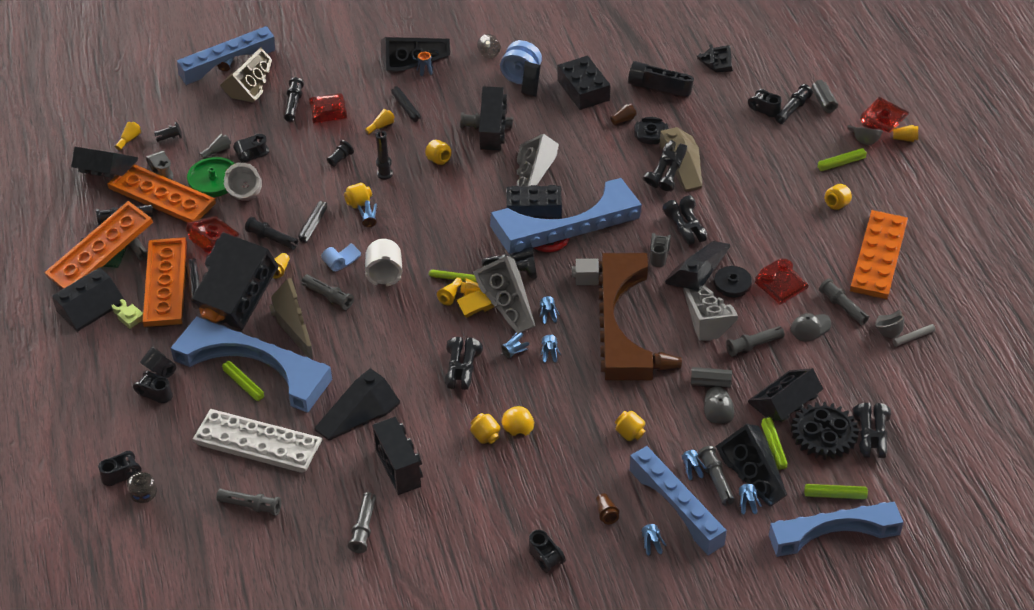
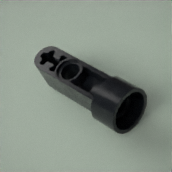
[628,61,694,96]

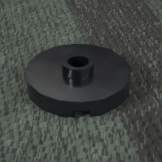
[634,117,669,144]
[714,266,752,298]

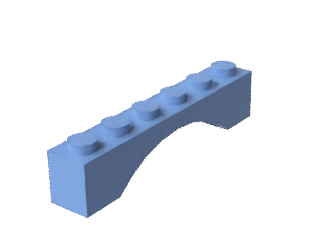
[177,26,275,85]
[630,446,727,555]
[769,502,903,557]

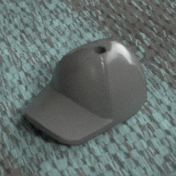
[847,125,883,145]
[875,310,904,339]
[790,313,831,342]
[704,386,735,424]

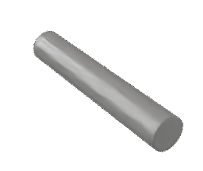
[893,324,936,347]

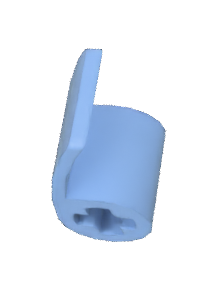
[321,243,361,272]

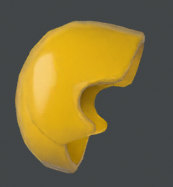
[501,406,534,436]

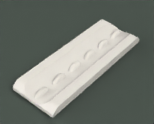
[193,409,322,473]

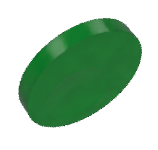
[187,157,235,197]

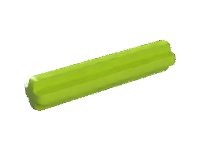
[817,148,867,171]
[222,361,264,401]
[761,417,788,470]
[804,484,868,499]

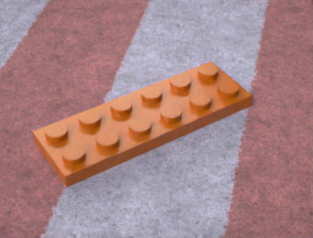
[107,164,216,225]
[44,201,153,289]
[850,210,908,300]
[143,237,187,327]

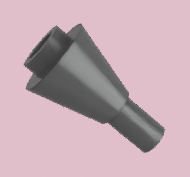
[200,133,231,159]

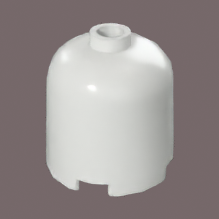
[224,163,262,201]
[365,239,403,286]

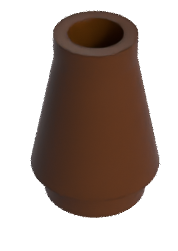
[610,104,637,126]
[653,352,682,371]
[596,493,620,525]

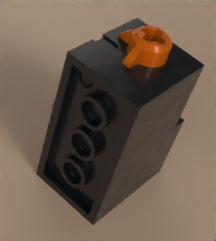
[192,232,279,330]

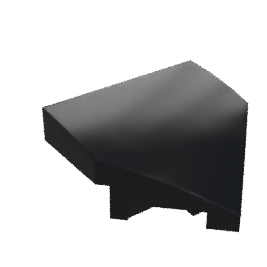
[697,44,733,72]

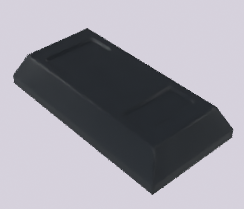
[521,61,541,97]

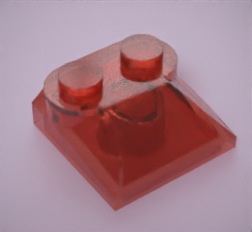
[309,93,347,123]
[860,97,909,133]
[186,216,239,253]
[755,258,809,305]

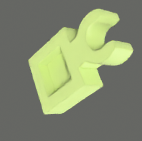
[112,299,143,329]

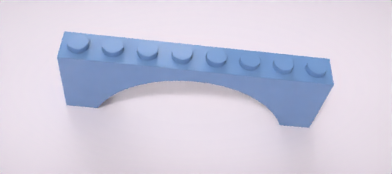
[490,178,642,254]
[171,316,332,413]

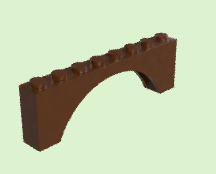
[598,253,653,380]

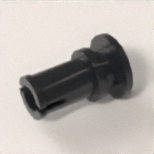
[154,122,182,142]
[327,140,354,167]

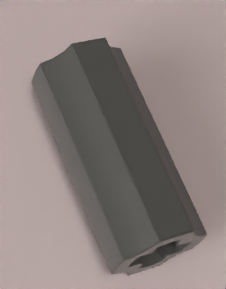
[812,80,838,113]
[691,367,732,388]

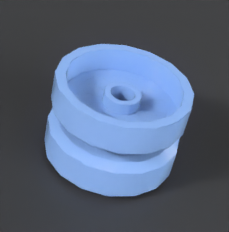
[500,40,542,84]

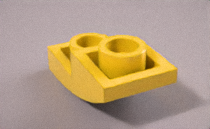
[457,290,495,318]

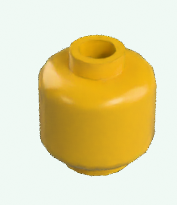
[425,140,451,165]
[344,183,372,209]
[824,184,852,210]
[615,411,646,441]
[470,413,500,444]

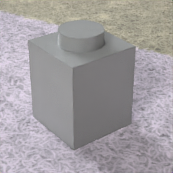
[572,259,599,285]

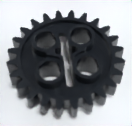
[791,402,859,460]

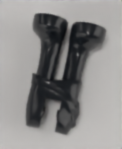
[643,140,687,192]
[662,195,708,245]
[482,247,537,279]
[445,337,483,390]
[852,403,891,458]

